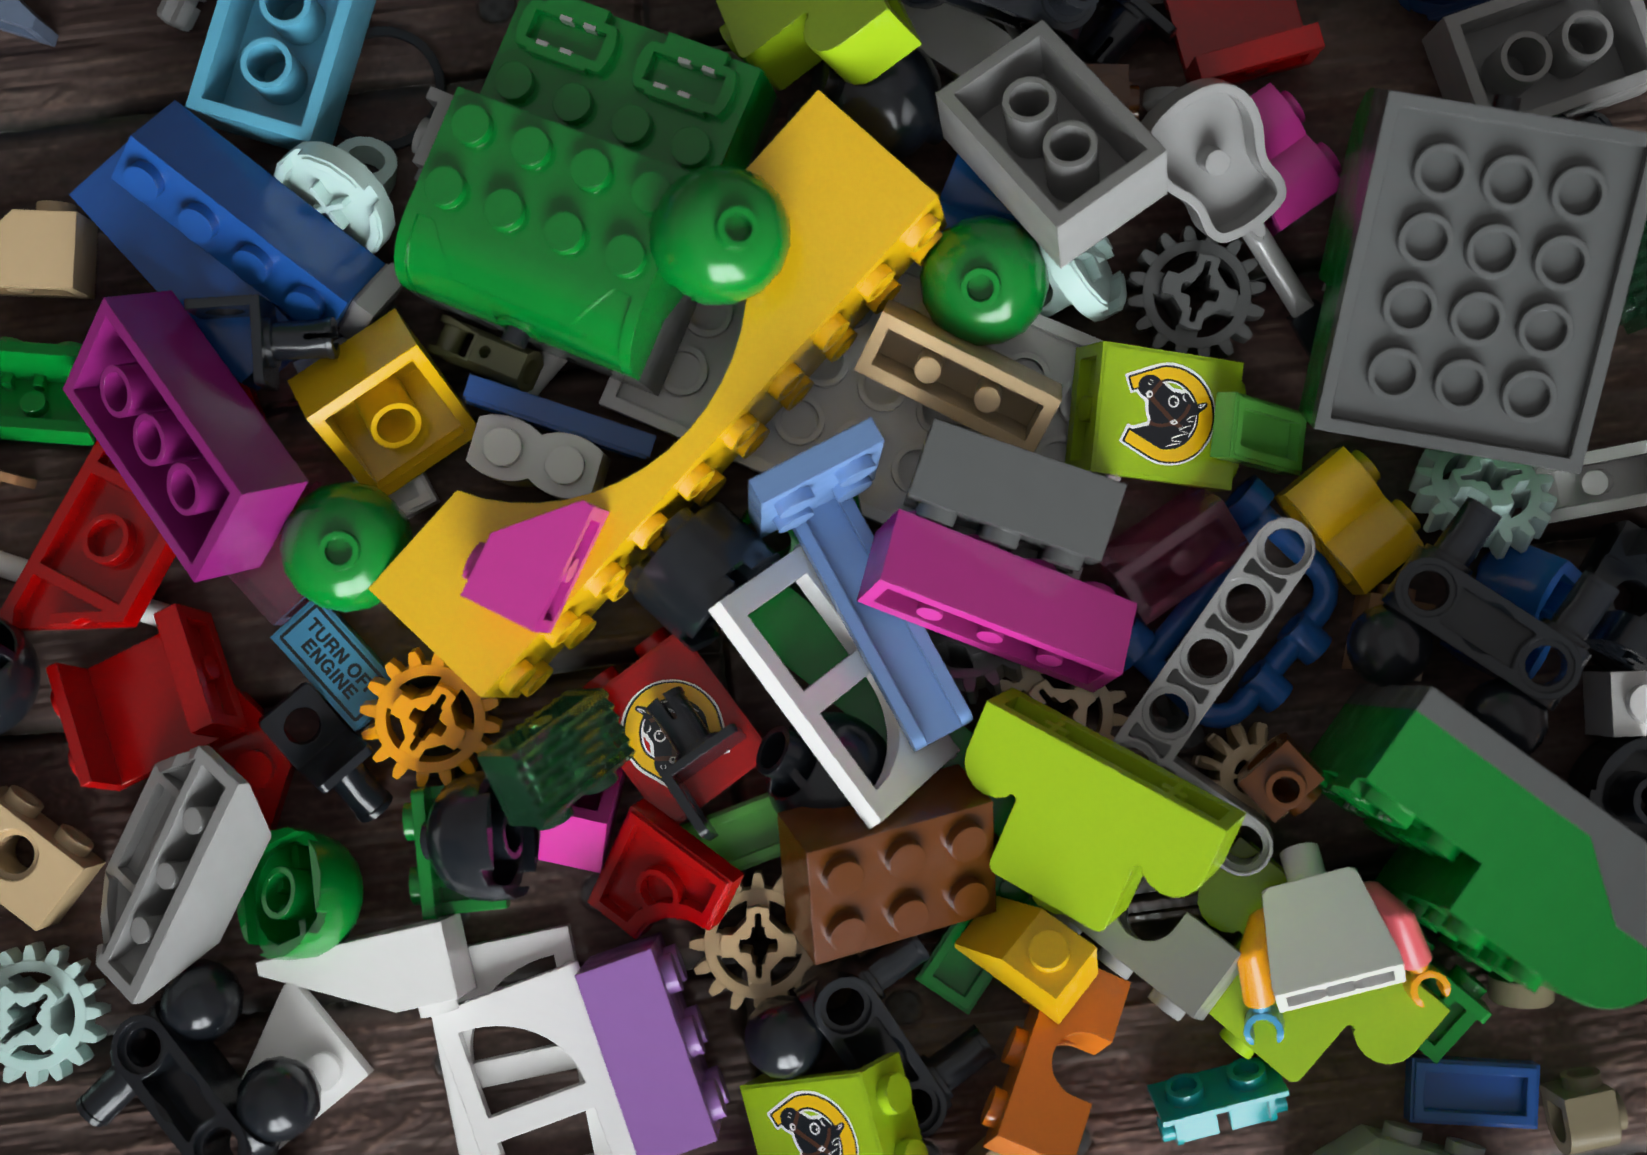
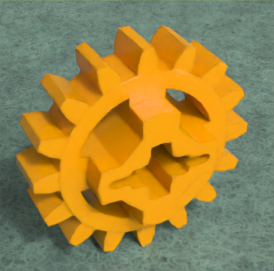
[360,647,503,787]

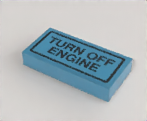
[270,601,391,731]

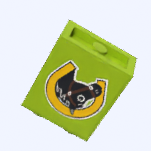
[1065,341,1246,493]
[740,1052,929,1155]

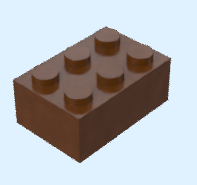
[777,764,996,965]

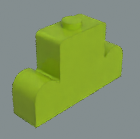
[716,0,922,90]
[964,687,1247,932]
[1197,832,1451,1082]

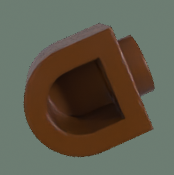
[1237,732,1325,823]

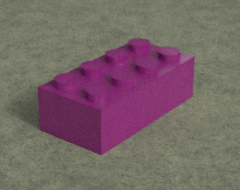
[63,290,309,583]

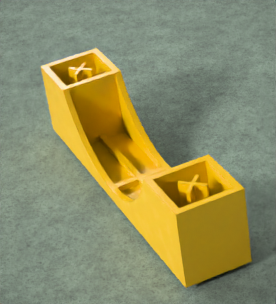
[368,90,947,698]

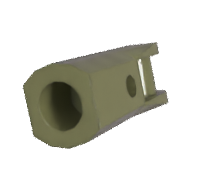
[426,314,544,392]

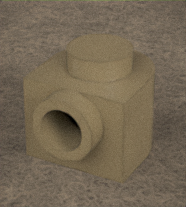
[1539,1067,1628,1155]

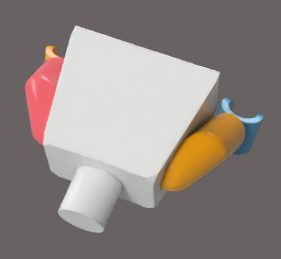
[1237,842,1451,1045]

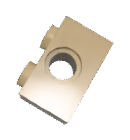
[0,785,106,931]

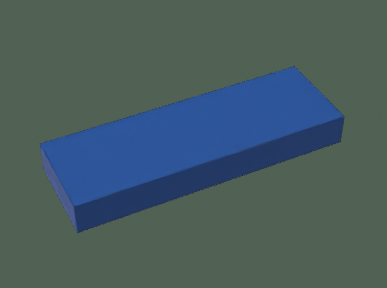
[463,374,657,462]

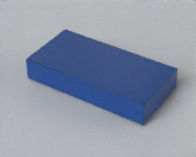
[1403,1054,1540,1129]

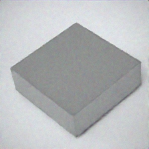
[338,262,403,339]

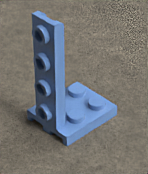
[748,417,973,753]

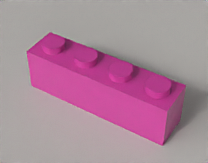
[857,509,1137,693]

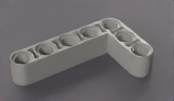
[1113,518,1315,876]

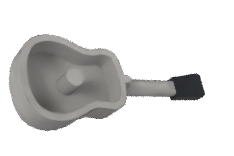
[1141,77,1322,358]

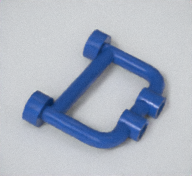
[1123,475,1339,729]

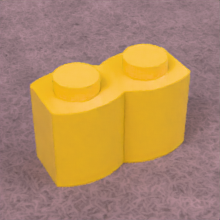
[1274,446,1425,595]

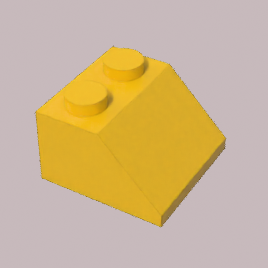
[288,308,477,496]

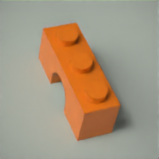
[980,968,1131,1155]

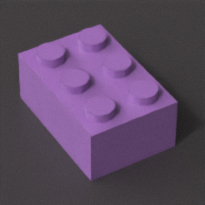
[575,932,730,1155]

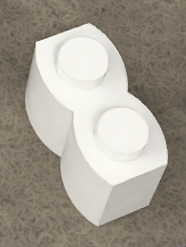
[466,414,611,500]

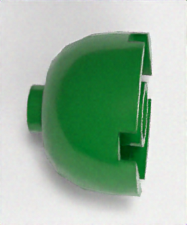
[649,166,790,305]
[919,215,1049,346]
[279,481,413,613]
[237,827,363,960]

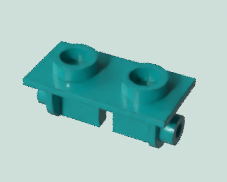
[1147,1056,1290,1146]

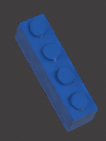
[111,100,385,339]
[69,143,295,391]

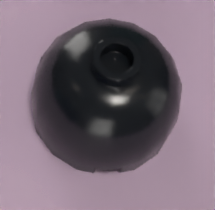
[420,767,539,901]

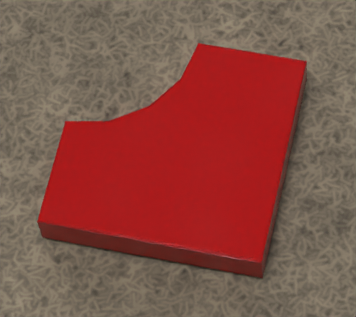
[587,798,744,940]

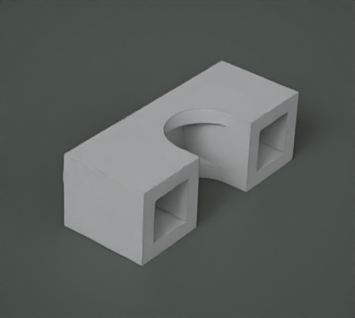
[1048,876,1241,1022]

